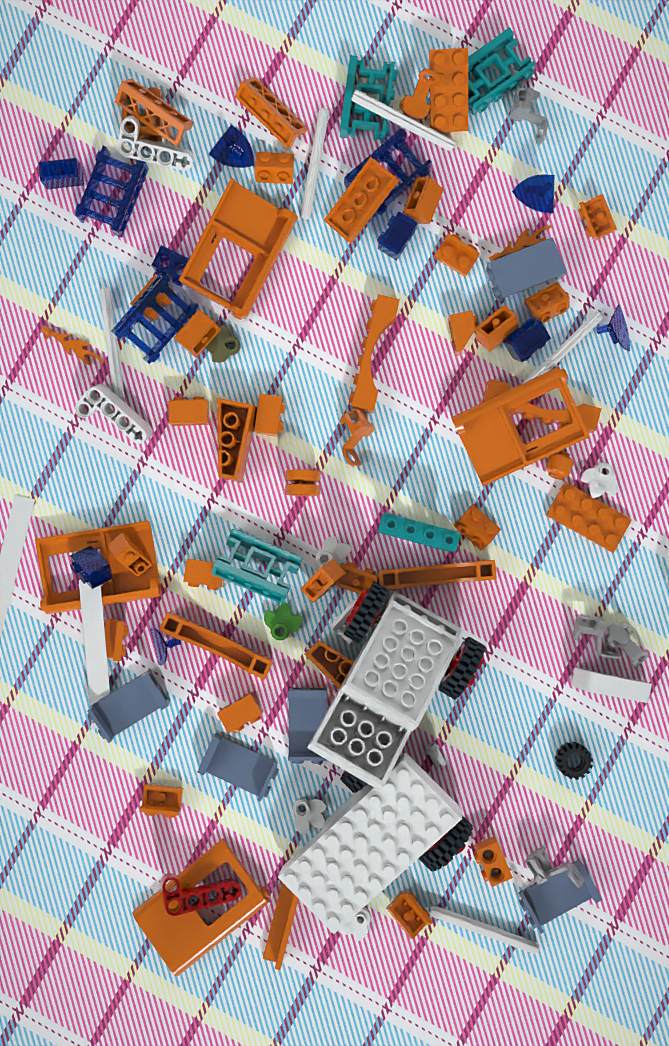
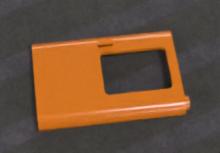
[179,177,298,320]
[451,366,590,486]
[35,521,162,614]
[132,838,271,976]

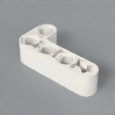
[118,115,194,171]
[75,384,153,444]
[571,667,652,703]

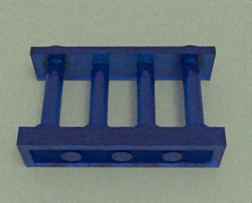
[344,128,432,218]
[75,146,149,238]
[111,273,199,364]

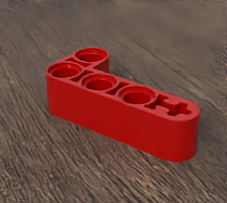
[160,873,242,916]

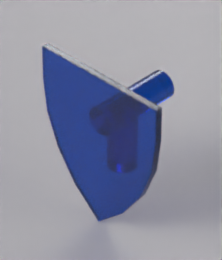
[209,125,254,168]
[512,174,555,213]
[597,304,630,352]
[150,628,181,666]

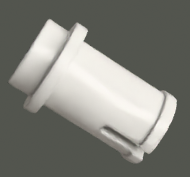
[425,742,447,769]

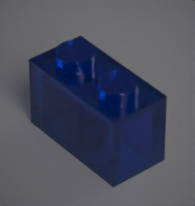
[38,158,84,190]
[377,211,418,261]
[502,317,551,362]
[70,546,113,589]

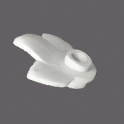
[581,462,618,498]
[315,536,352,567]
[293,798,327,836]
[338,907,371,941]

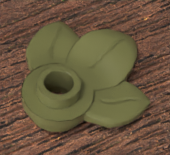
[206,325,241,363]

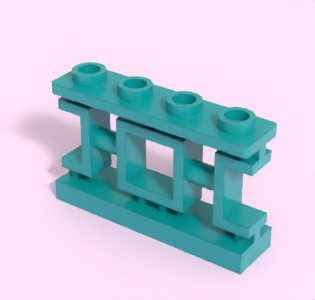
[468,27,536,115]
[340,55,398,143]
[377,513,461,552]
[212,529,303,604]

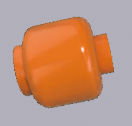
[545,451,574,480]

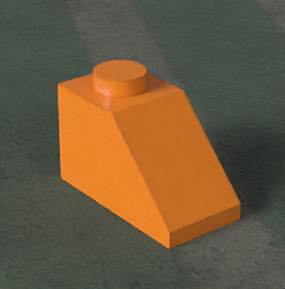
[448,310,478,356]

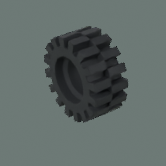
[555,742,593,780]

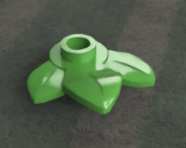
[264,602,302,641]

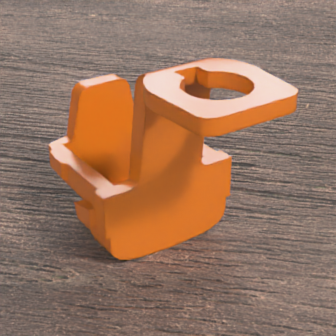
[399,68,441,119]
[340,408,375,467]

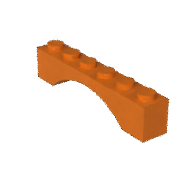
[348,294,400,414]
[481,379,602,434]
[377,560,497,589]
[159,611,274,680]

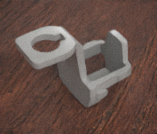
[509,87,548,145]
[572,615,621,659]
[605,623,649,668]
[525,846,584,888]

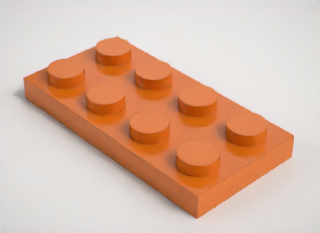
[429,48,468,133]
[324,157,399,244]
[546,482,632,553]

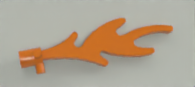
[489,225,551,262]
[41,325,104,365]

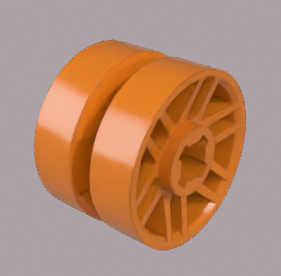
[285,469,321,496]

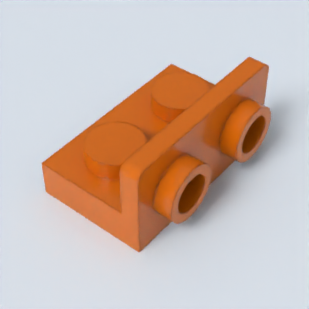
[434,233,480,277]
[524,282,570,326]

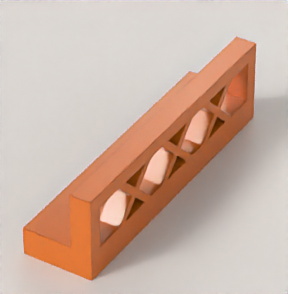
[235,77,308,149]
[115,79,194,146]
[263,882,299,970]

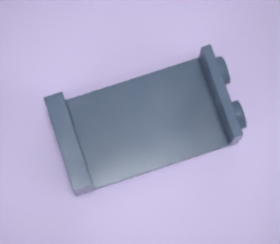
[485,237,567,303]
[87,669,170,743]
[288,688,327,764]
[197,733,279,802]
[518,859,603,934]

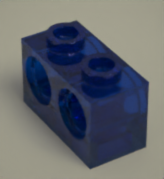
[151,245,189,287]

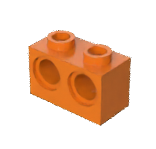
[300,559,346,603]
[473,836,513,887]

